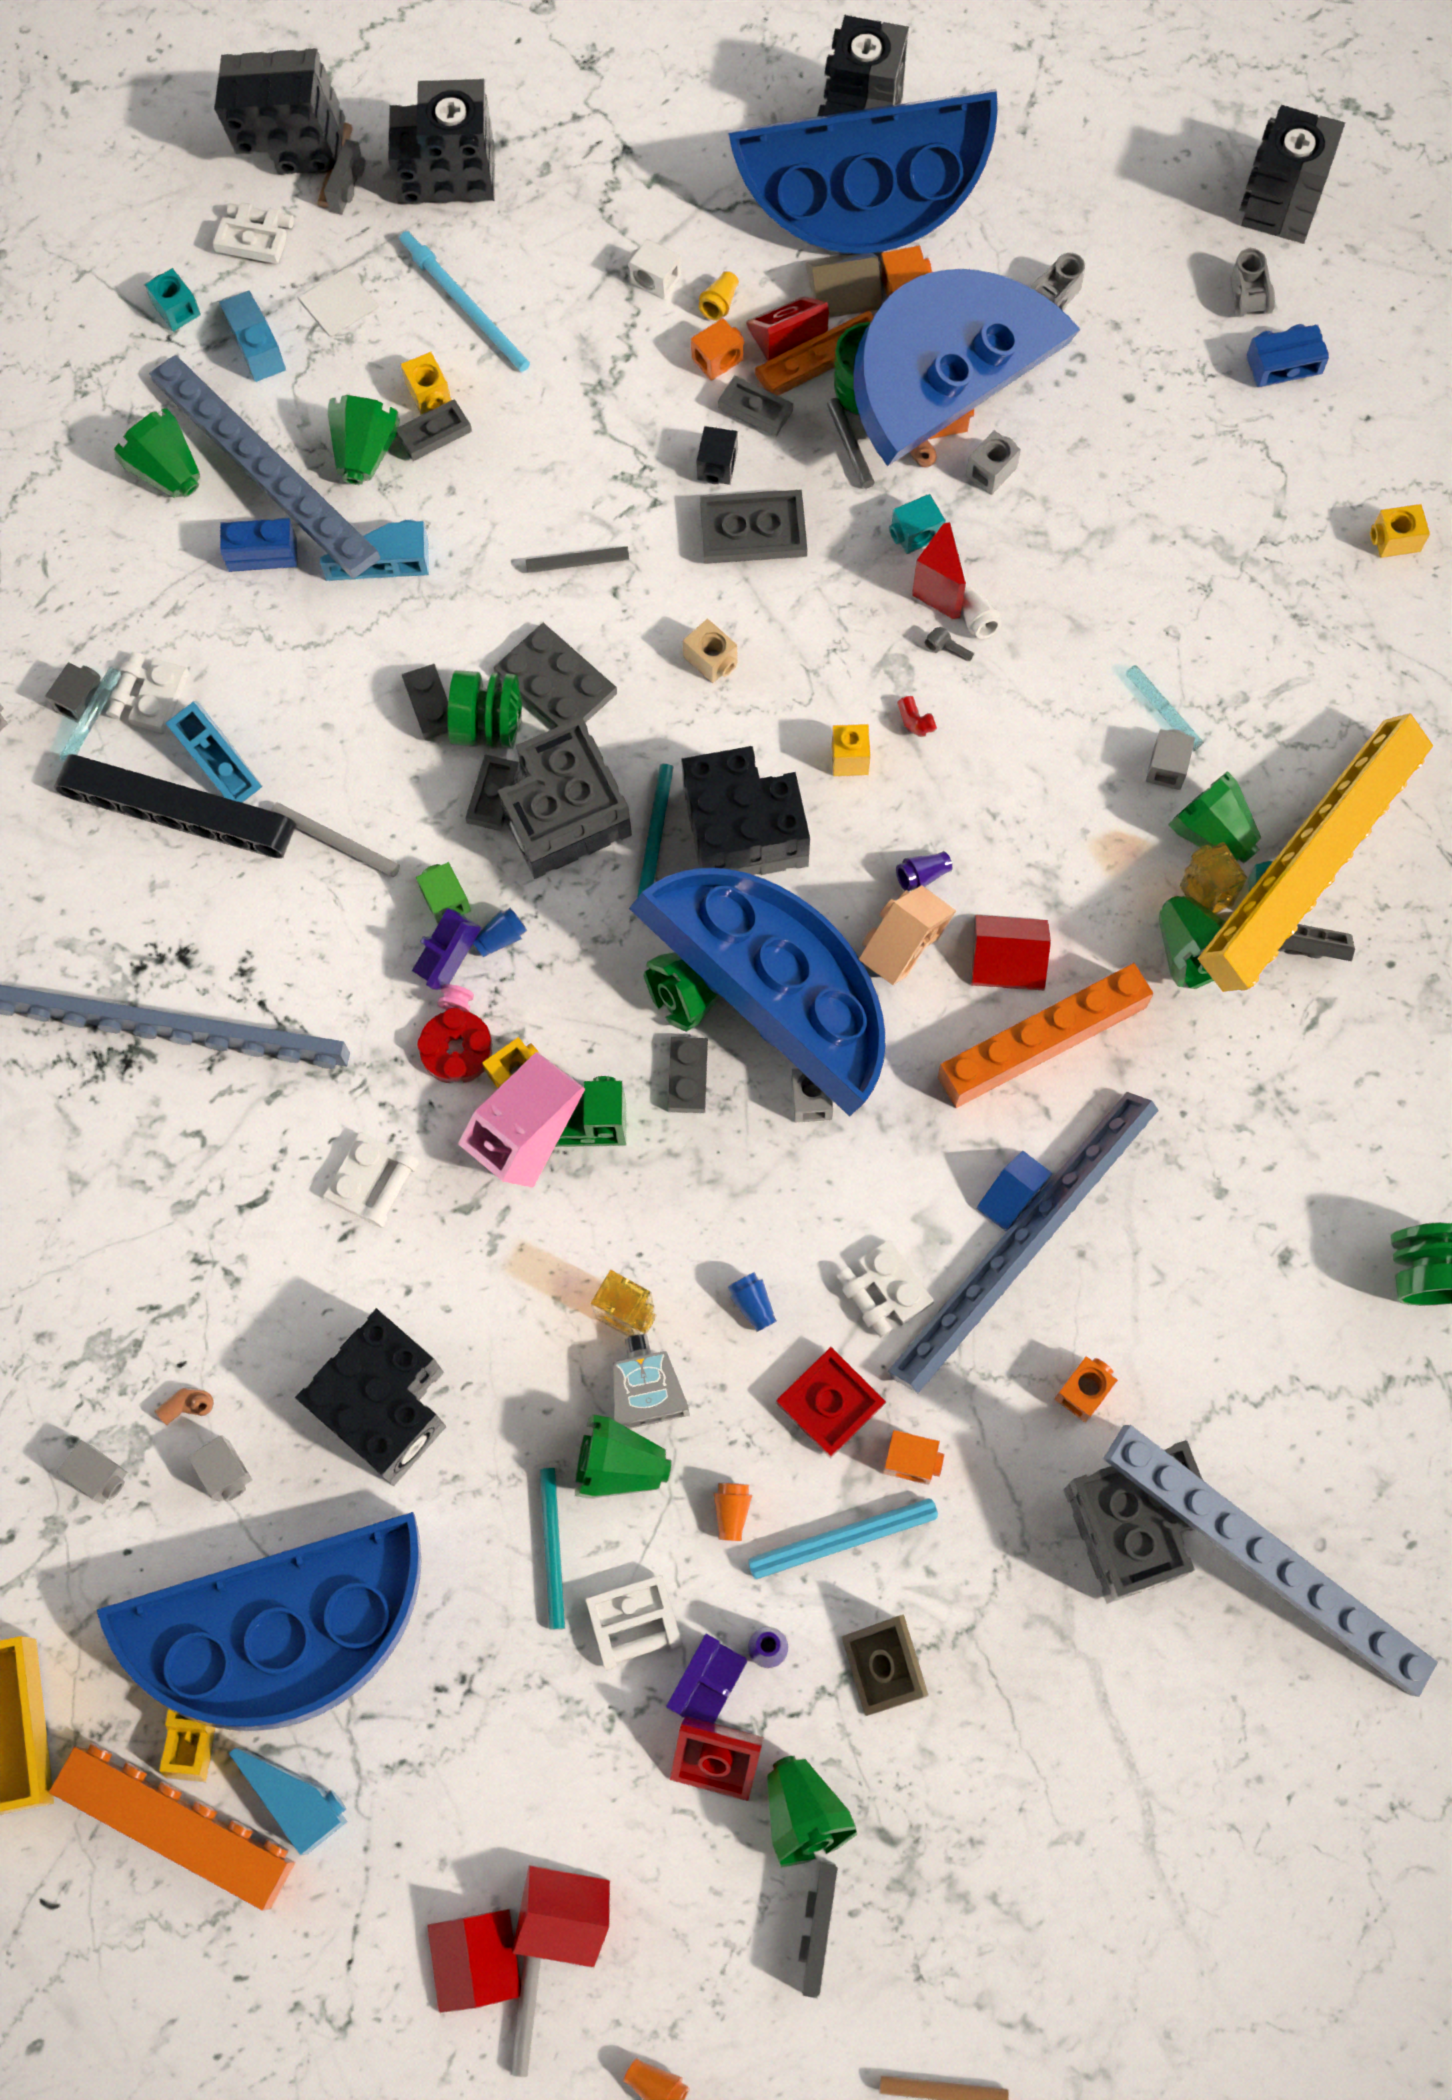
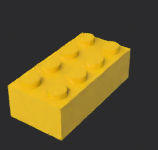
[0,1636,55,1815]

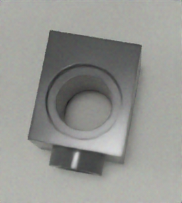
[45,662,107,726]

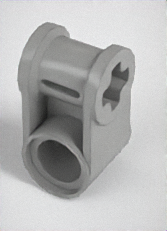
[1230,248,1275,317]
[1030,252,1085,311]

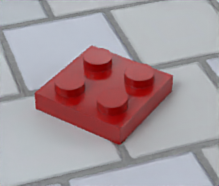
[776,1347,886,1459]

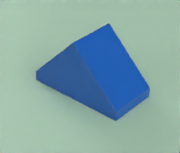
[976,1151,1053,1231]

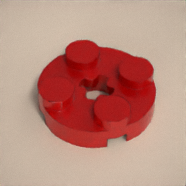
[417,1007,493,1083]

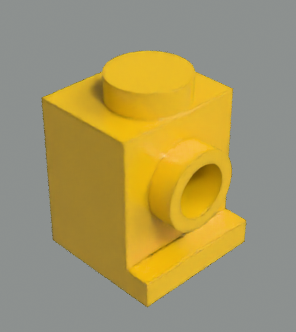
[482,1037,539,1088]

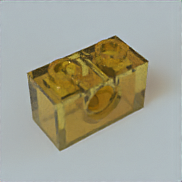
[1179,842,1248,914]
[591,1269,657,1337]

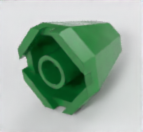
[327,395,400,485]
[114,408,200,498]
[1168,771,1262,864]
[1159,896,1226,989]
[643,952,721,1032]
[575,1414,671,1499]
[767,1755,858,1868]

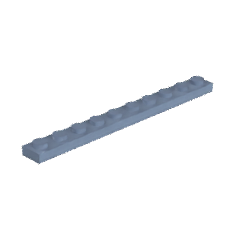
[149,354,380,579]
[0,985,350,1069]
[888,1092,1159,1393]
[1103,1425,1438,1697]

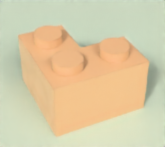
[858,885,956,985]

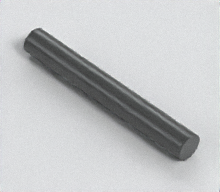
[826,398,875,489]
[526,546,630,573]

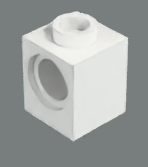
[628,238,681,300]

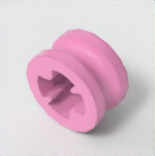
[437,984,474,1012]

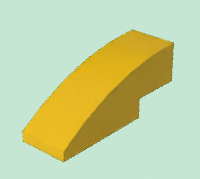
[159,1708,215,1782]

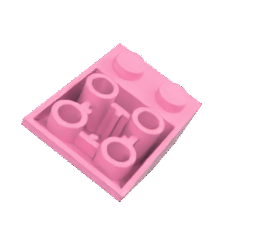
[458,1053,585,1187]

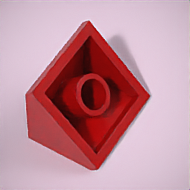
[746,296,829,361]
[912,522,966,620]
[971,915,1051,991]
[670,1716,764,1801]
[512,1865,610,1968]
[427,1909,521,2013]

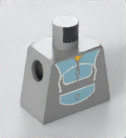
[613,1334,690,1429]

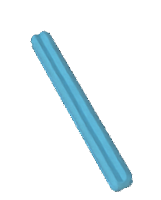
[748,1498,938,1579]

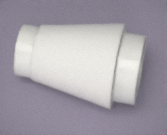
[962,587,1001,639]

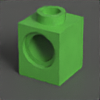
[416,862,471,924]

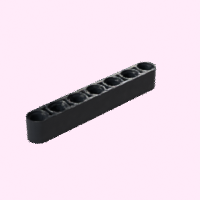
[54,754,296,859]

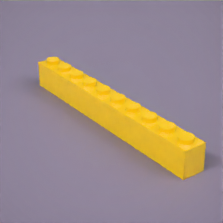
[1197,713,1433,992]

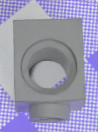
[966,430,1021,495]
[1146,729,1195,790]
[791,1068,833,1123]
[187,1435,253,1502]
[56,1440,128,1504]

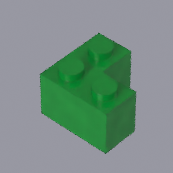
[555,1076,626,1147]

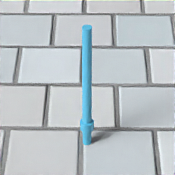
[399,231,530,372]

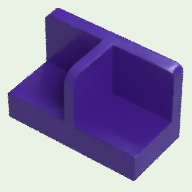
[412,908,482,990]
[666,1633,747,1723]

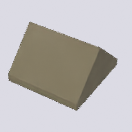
[805,253,882,318]
[841,1614,929,1716]

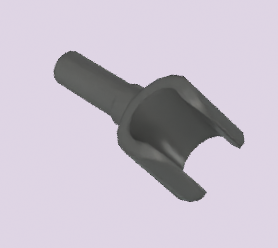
[924,627,975,661]

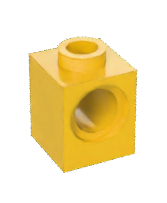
[401,352,451,414]
[1370,504,1430,558]
[831,724,871,776]

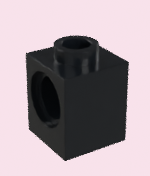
[696,426,738,485]

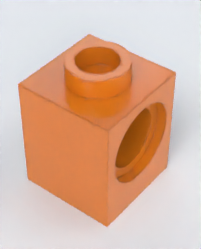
[691,318,745,381]
[1054,1356,1118,1423]
[883,1430,945,1485]

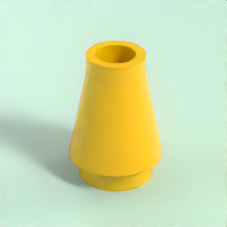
[698,271,739,321]

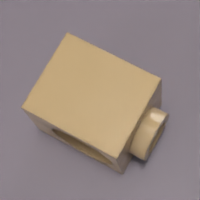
[682,618,738,683]

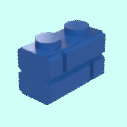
[1247,324,1329,387]
[220,518,298,572]

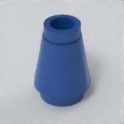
[473,907,527,957]
[728,1272,777,1332]

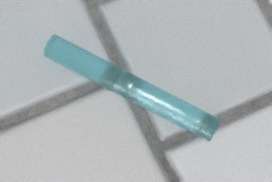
[1126,665,1204,751]
[58,666,122,762]

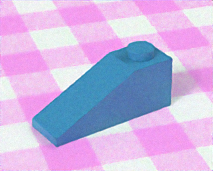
[219,290,286,382]
[320,520,429,581]
[165,701,263,803]
[229,1748,347,1855]

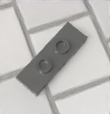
[1278,924,1355,961]
[798,1862,838,1998]

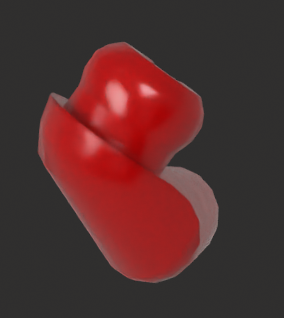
[897,696,937,737]

